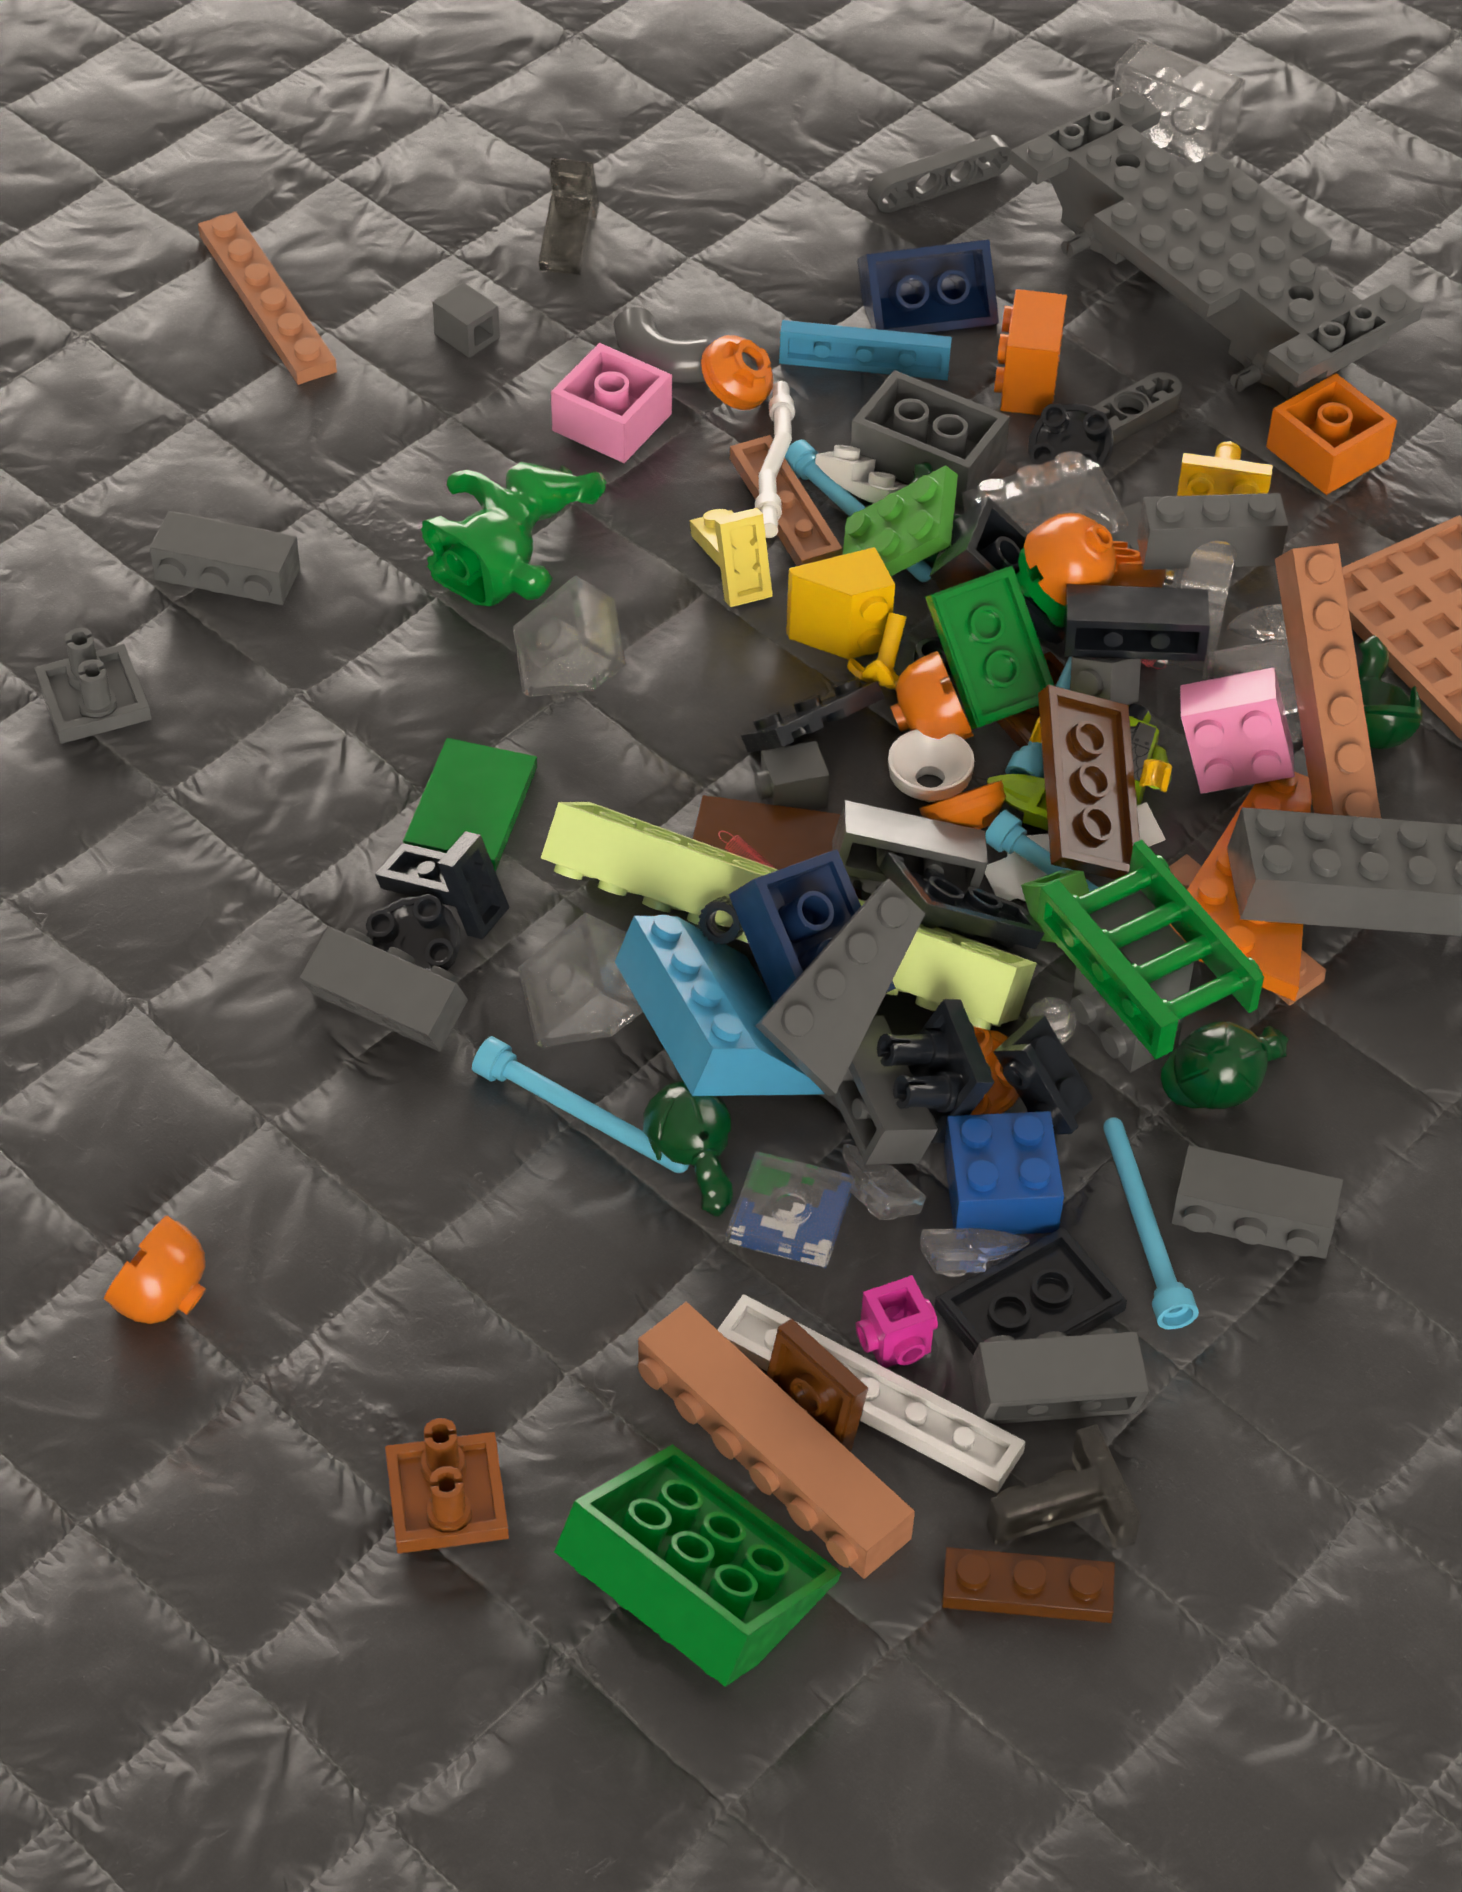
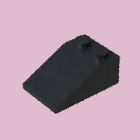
[929,496,1064,644]

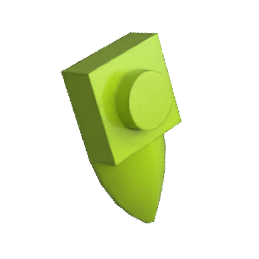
[987,774,1048,831]

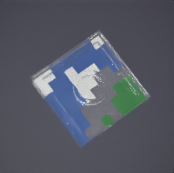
[726,1151,855,1269]

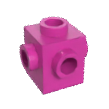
[856,1276,938,1368]

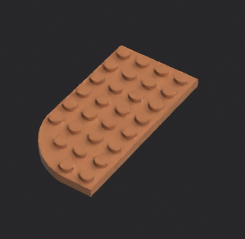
[1342,515,1462,741]

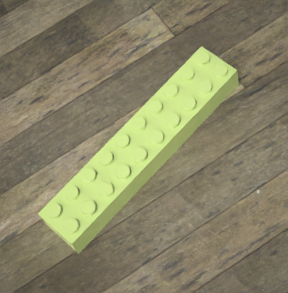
[541,802,1037,1030]

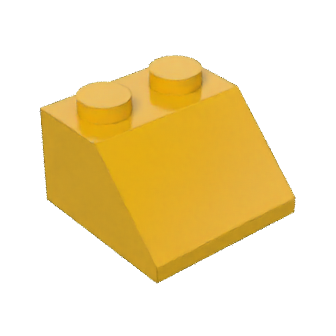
[786,547,895,659]

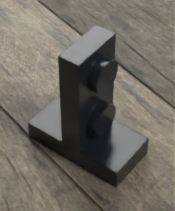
[375,831,510,939]

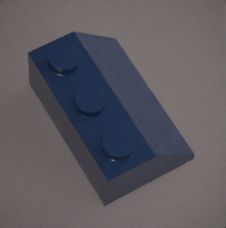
[857,239,999,334]
[728,849,896,1004]

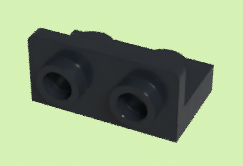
[993,1015,1093,1135]

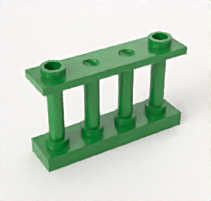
[1037,839,1264,1060]

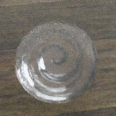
[1026,997,1077,1045]

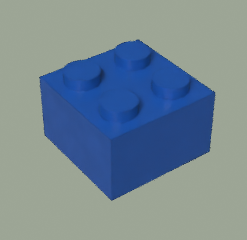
[944,1111,1064,1237]

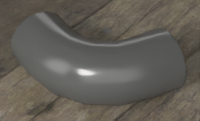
[613,307,708,383]

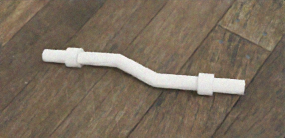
[755,381,795,538]

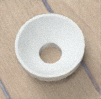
[888,729,975,802]

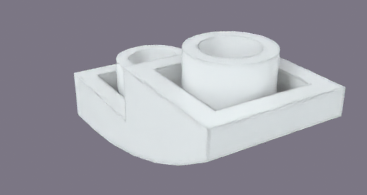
[815,445,908,504]

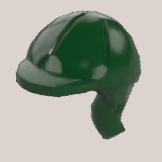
[1358,635,1423,749]
[1161,1022,1289,1109]
[643,1081,733,1217]

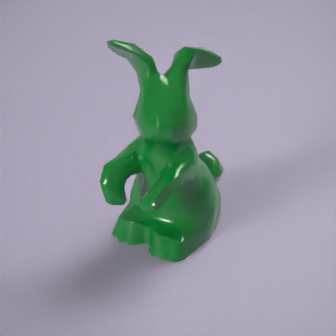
[421,462,606,606]

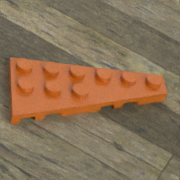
[1170,771,1312,1001]

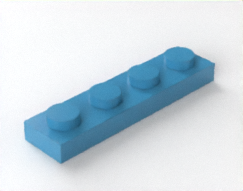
[779,320,952,380]

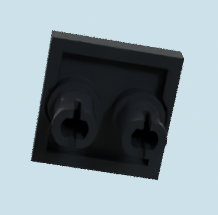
[877,999,995,1143]

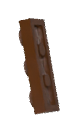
[942,1547,1115,1623]

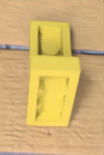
[690,508,773,607]

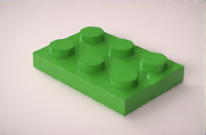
[842,465,958,576]

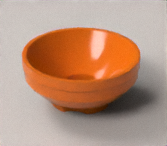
[701,335,774,410]
[919,780,1006,830]

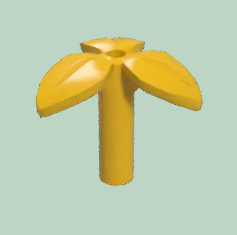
[847,613,907,690]

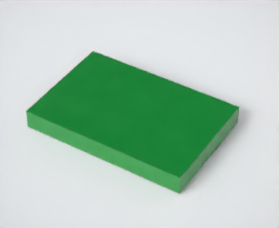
[925,565,1055,729]
[403,738,537,871]

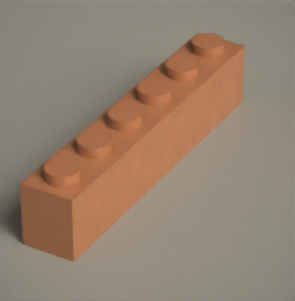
[1275,543,1381,818]
[638,1301,915,1579]

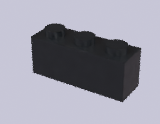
[1064,584,1210,662]

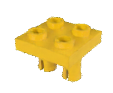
[1177,442,1273,545]

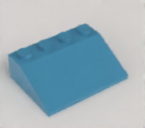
[615,915,824,1096]

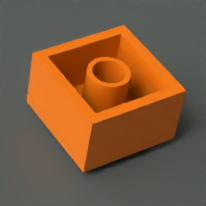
[994,289,1067,415]
[1266,373,1397,495]

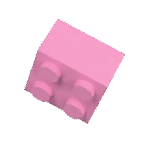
[551,343,672,463]
[1180,667,1295,794]

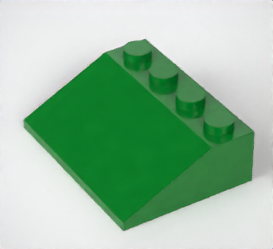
[554,1444,842,1687]

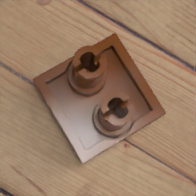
[385,1418,509,1554]

